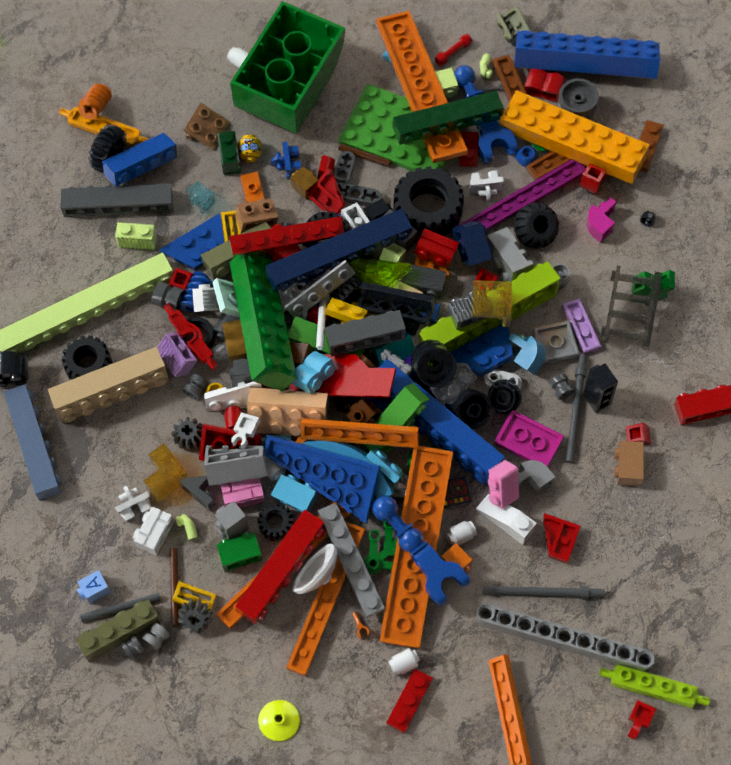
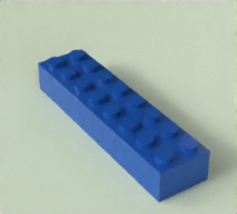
[514,30,660,79]
[377,359,505,486]

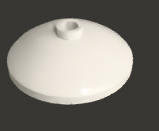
[292,544,337,594]

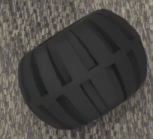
[513,203,559,249]

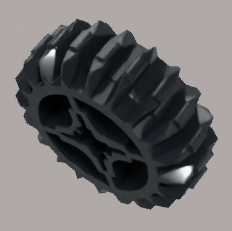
[88,124,127,173]

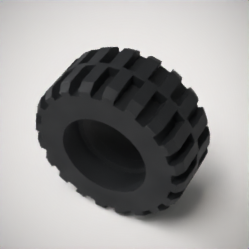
[394,166,464,237]

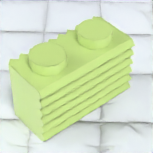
[115,222,157,250]

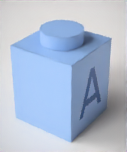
[77,570,111,604]

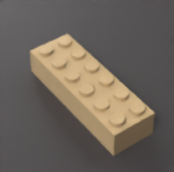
[47,346,169,423]

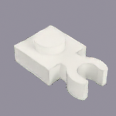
[231,412,260,449]

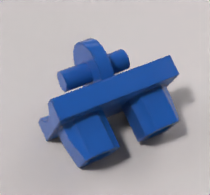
[271,142,301,180]

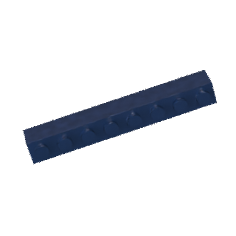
[265,209,412,292]

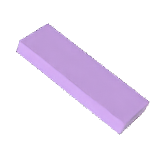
[562,298,602,354]

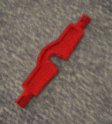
[163,303,219,371]

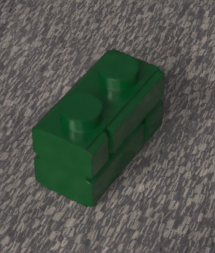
[217,131,241,175]

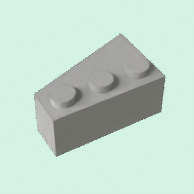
[487,227,533,283]
[204,446,268,486]

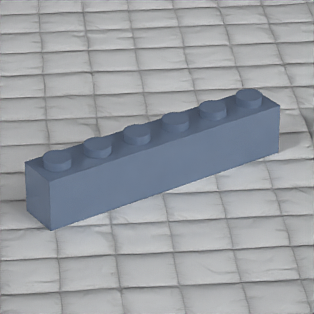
[4,384,63,500]

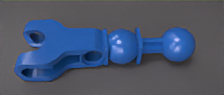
[454,65,518,164]
[373,496,470,606]

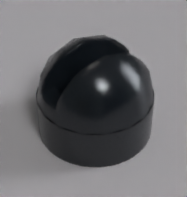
[640,210,656,227]

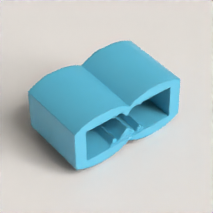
[293,351,335,394]

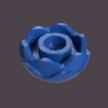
[516,146,538,167]

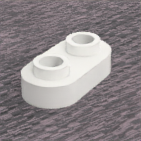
[484,369,522,390]

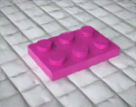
[494,410,564,467]

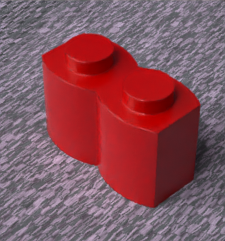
[524,69,565,102]

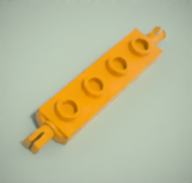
[59,107,149,147]

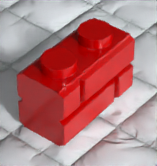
[414,228,459,267]

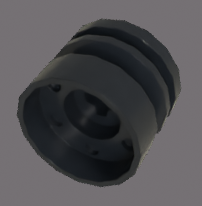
[410,339,457,387]

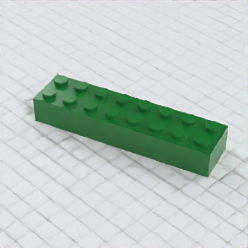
[230,253,297,391]

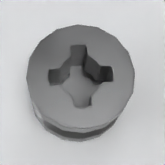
[120,635,144,661]

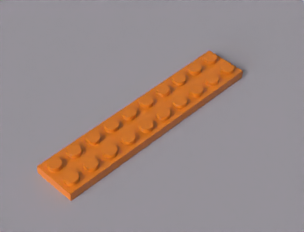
[376,11,468,163]
[380,446,453,649]

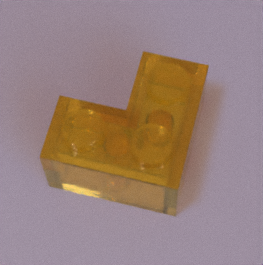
[144,443,189,502]

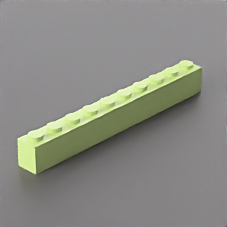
[0,253,173,355]

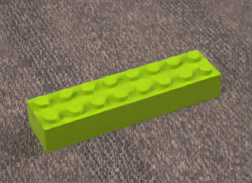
[419,261,561,364]

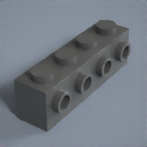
[325,310,406,357]

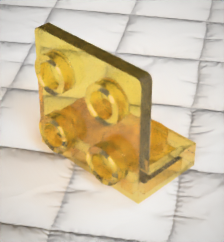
[472,280,512,327]

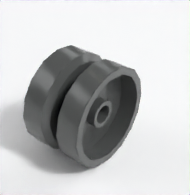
[557,78,599,120]

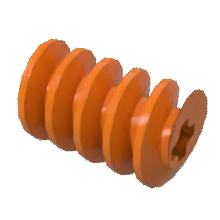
[78,83,112,119]

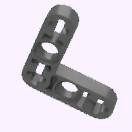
[334,151,382,207]

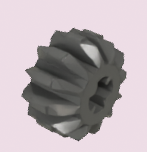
[171,417,203,450]
[178,598,212,634]

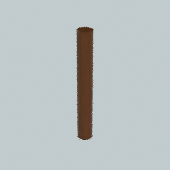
[338,143,391,167]

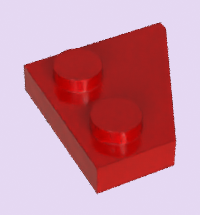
[543,513,581,564]

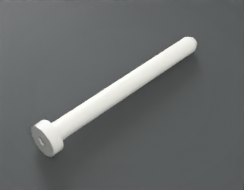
[316,294,330,350]

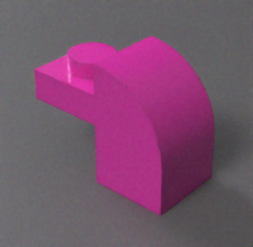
[586,198,616,243]

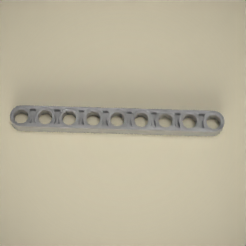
[476,604,654,672]

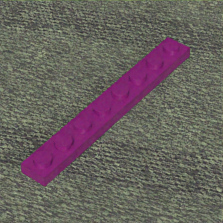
[457,160,586,231]

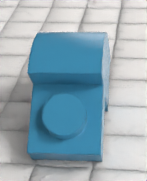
[509,333,545,375]

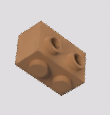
[235,199,278,233]
[614,441,644,486]

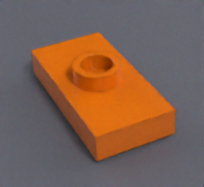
[240,172,264,202]

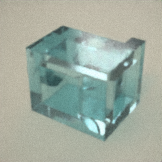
[186,181,215,214]

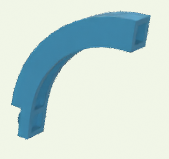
[301,440,397,498]

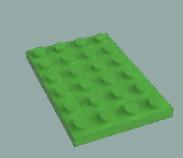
[338,83,462,172]

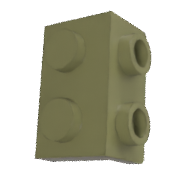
[495,5,531,46]

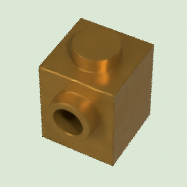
[290,166,318,200]

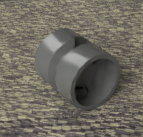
[151,281,185,311]

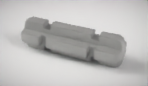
[380,349,414,376]

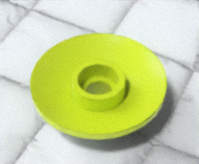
[259,700,300,742]

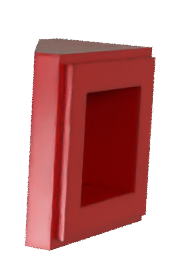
[626,422,651,445]

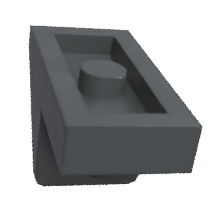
[179,476,215,511]

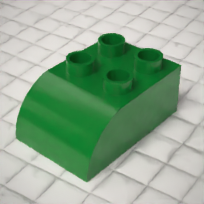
[230,1,345,134]

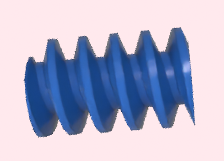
[179,271,213,313]

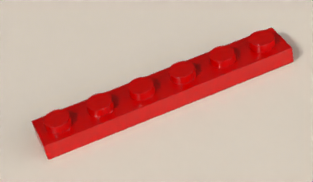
[229,216,344,256]

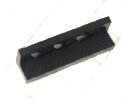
[357,282,435,326]

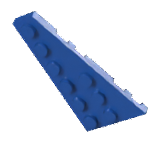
[264,435,381,524]

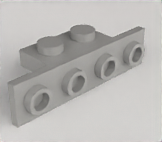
[285,260,355,318]

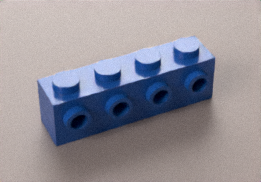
[102,133,177,187]

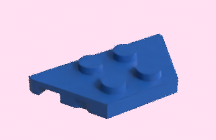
[159,214,224,271]
[451,321,513,377]

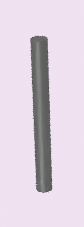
[80,593,160,622]

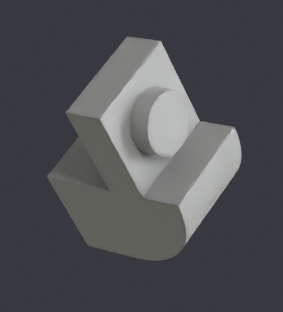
[518,460,555,494]

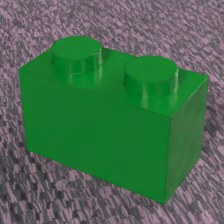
[216,532,263,572]

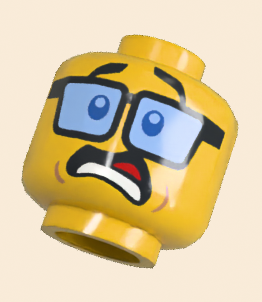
[238,135,262,163]

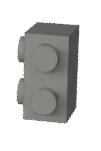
[214,501,249,540]

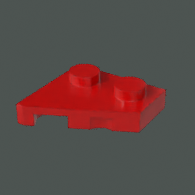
[307,168,345,215]

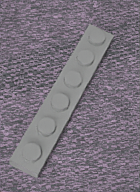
[318,503,385,618]

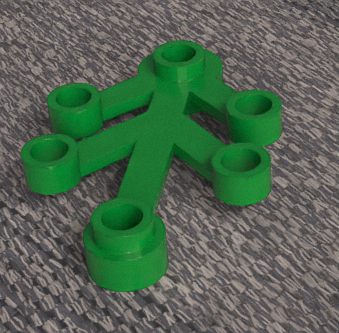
[363,521,397,574]

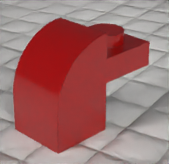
[579,163,608,195]

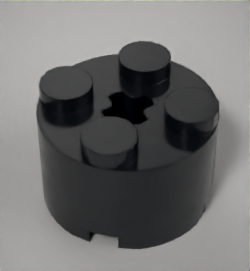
[0,351,28,387]
[445,386,492,429]

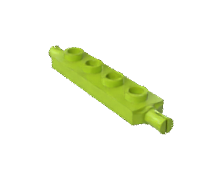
[599,664,710,708]

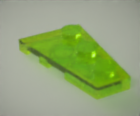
[349,258,412,288]

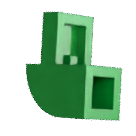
[632,270,675,300]

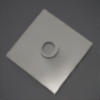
[532,321,579,364]

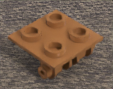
[183,102,230,151]

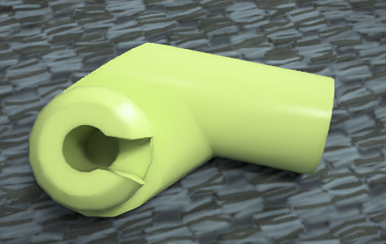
[479,54,493,79]
[175,514,198,540]

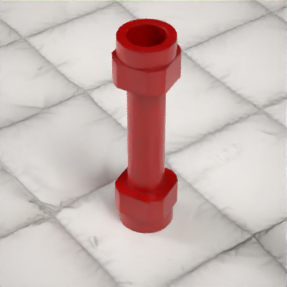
[434,34,473,66]

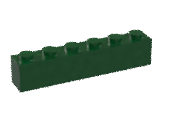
[392,90,504,145]

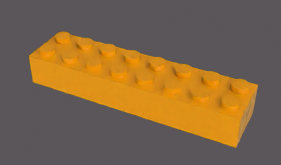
[500,90,649,184]

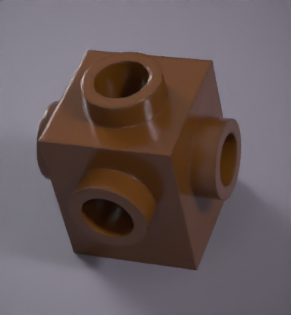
[347,398,382,424]

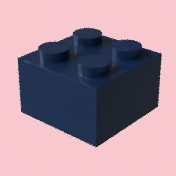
[452,221,493,266]

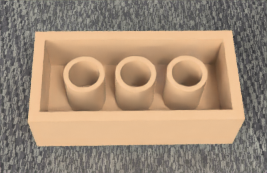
[247,387,328,436]

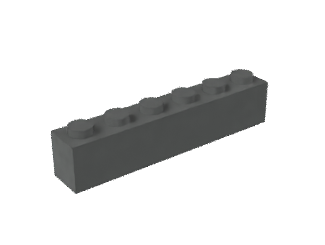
[61,183,173,217]

